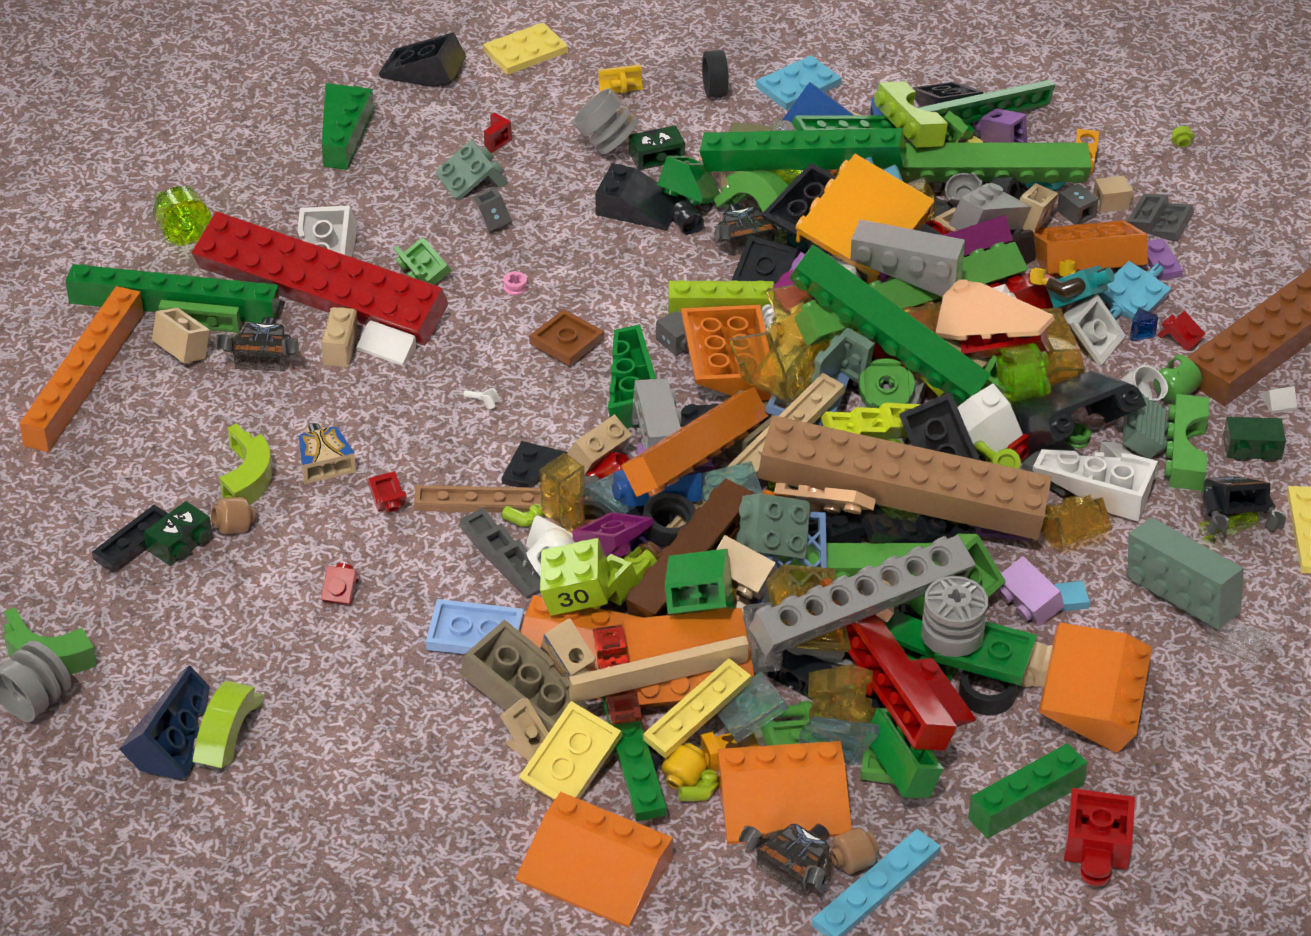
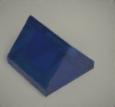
[1129,308,1159,341]

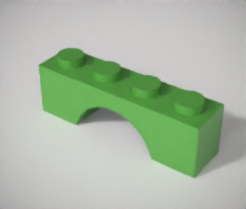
[1164,394,1210,491]

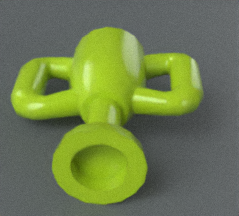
[973,440,1021,469]

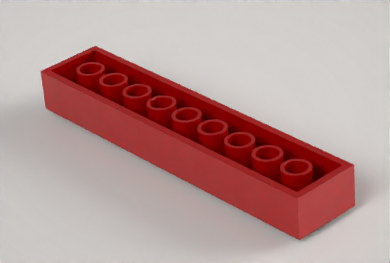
[191,211,449,346]

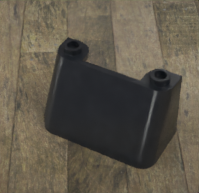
[1011,371,1147,454]

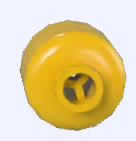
[661,743,707,790]

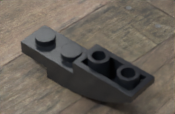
[808,504,883,543]
[861,513,972,544]

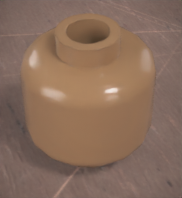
[211,497,255,535]
[830,828,879,874]

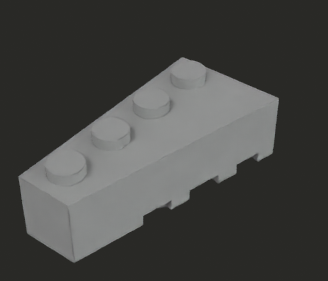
[850,219,965,297]

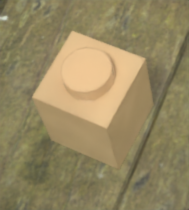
[1093,176,1134,213]

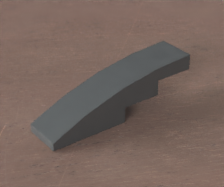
[459,507,540,598]

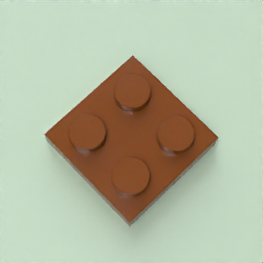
[529,309,604,366]

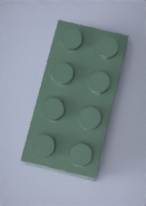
[1127,517,1244,630]

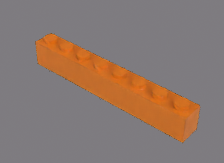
[19,286,144,452]
[621,387,769,496]

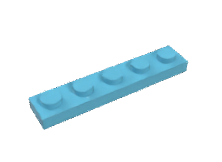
[811,829,941,936]

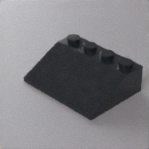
[761,163,842,261]

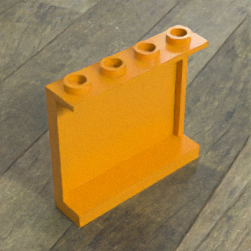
[795,154,935,284]

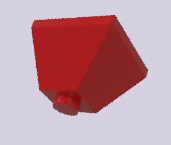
[911,658,976,725]

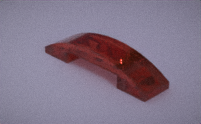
[593,624,642,725]

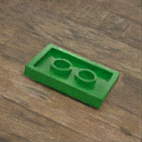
[934,621,1037,686]

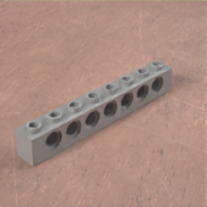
[749,535,976,657]

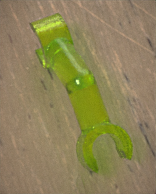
[1198,512,1260,540]

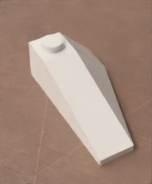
[297,206,357,257]
[910,384,1023,456]
[1033,449,1158,521]

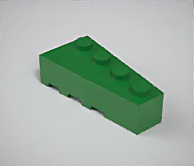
[322,83,374,170]
[608,324,656,428]

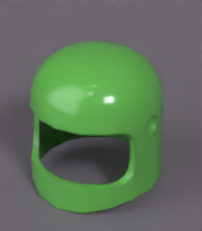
[1153,355,1202,404]

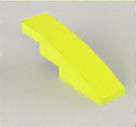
[821,403,921,439]

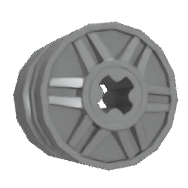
[572,88,639,155]
[921,576,988,657]
[0,640,72,723]

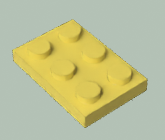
[483,22,568,75]
[519,701,623,801]

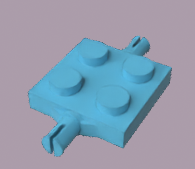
[1098,261,1171,324]

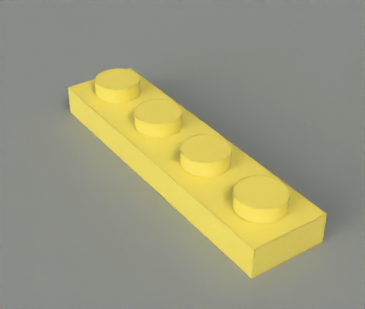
[1287,486,1311,573]
[643,658,751,758]

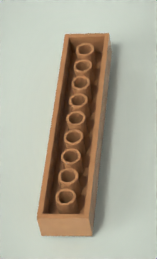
[758,415,1052,540]

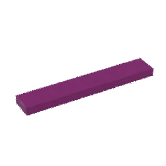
[879,215,1013,282]

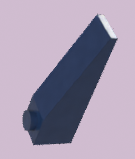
[119,665,210,780]

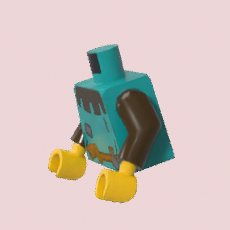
[1030,259,1114,309]

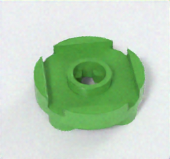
[859,359,915,408]

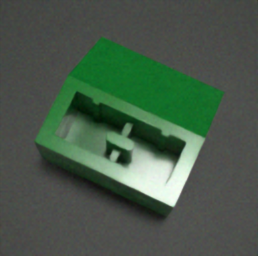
[657,156,720,205]
[665,549,734,615]

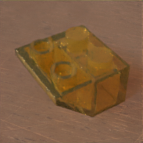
[539,453,586,532]
[1040,494,1112,547]

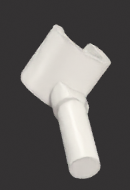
[464,388,501,409]

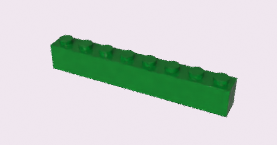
[699,128,907,172]
[789,245,991,405]
[65,264,280,325]

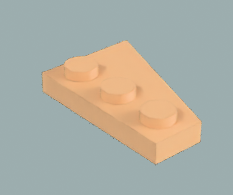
[774,482,876,514]

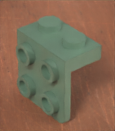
[436,139,508,200]
[811,327,875,383]
[737,493,810,559]

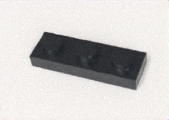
[92,504,168,573]

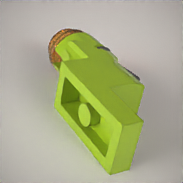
[592,541,662,610]

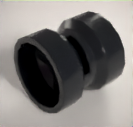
[671,200,704,235]

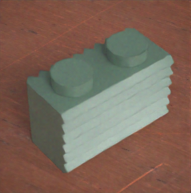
[1122,394,1169,459]

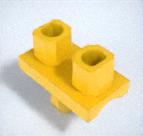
[598,65,643,93]

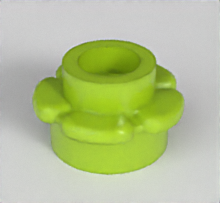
[1171,126,1195,147]

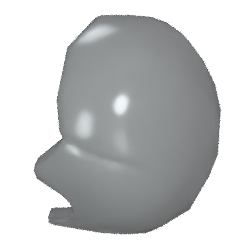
[945,173,983,207]

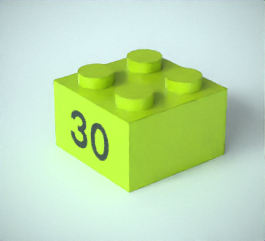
[540,538,608,616]

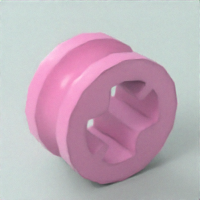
[504,272,527,295]

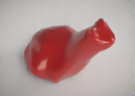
[587,452,630,481]

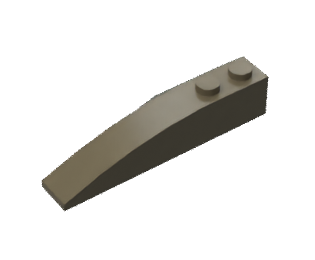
[460,620,617,770]

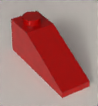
[960,328,1049,359]

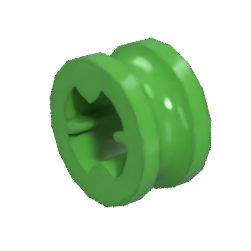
[1065,423,1091,449]

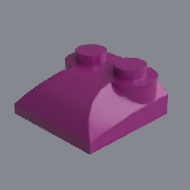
[572,512,654,559]

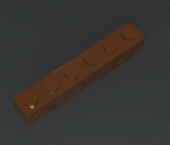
[626,478,754,618]

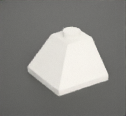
[1062,294,1126,365]

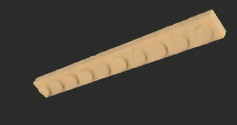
[655,373,845,550]

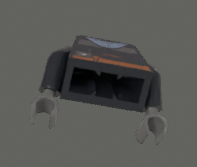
[1201,476,1286,535]

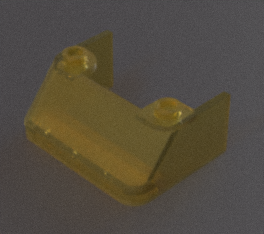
[729,284,829,403]

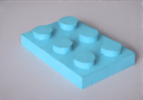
[756,55,842,110]

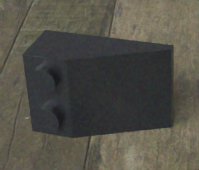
[378,32,466,87]
[912,81,984,126]
[595,163,683,231]

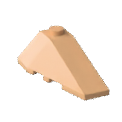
[935,280,1055,340]

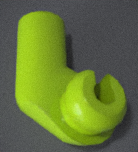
[501,504,545,528]
[678,769,719,802]

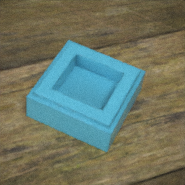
[1054,581,1090,611]

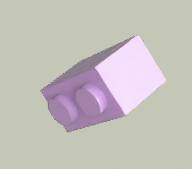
[998,556,1065,627]

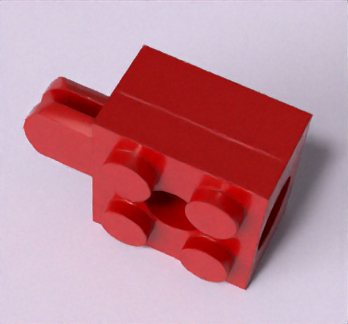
[1064,788,1135,886]

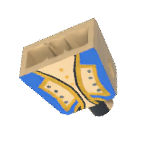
[298,423,356,484]
[540,618,596,680]

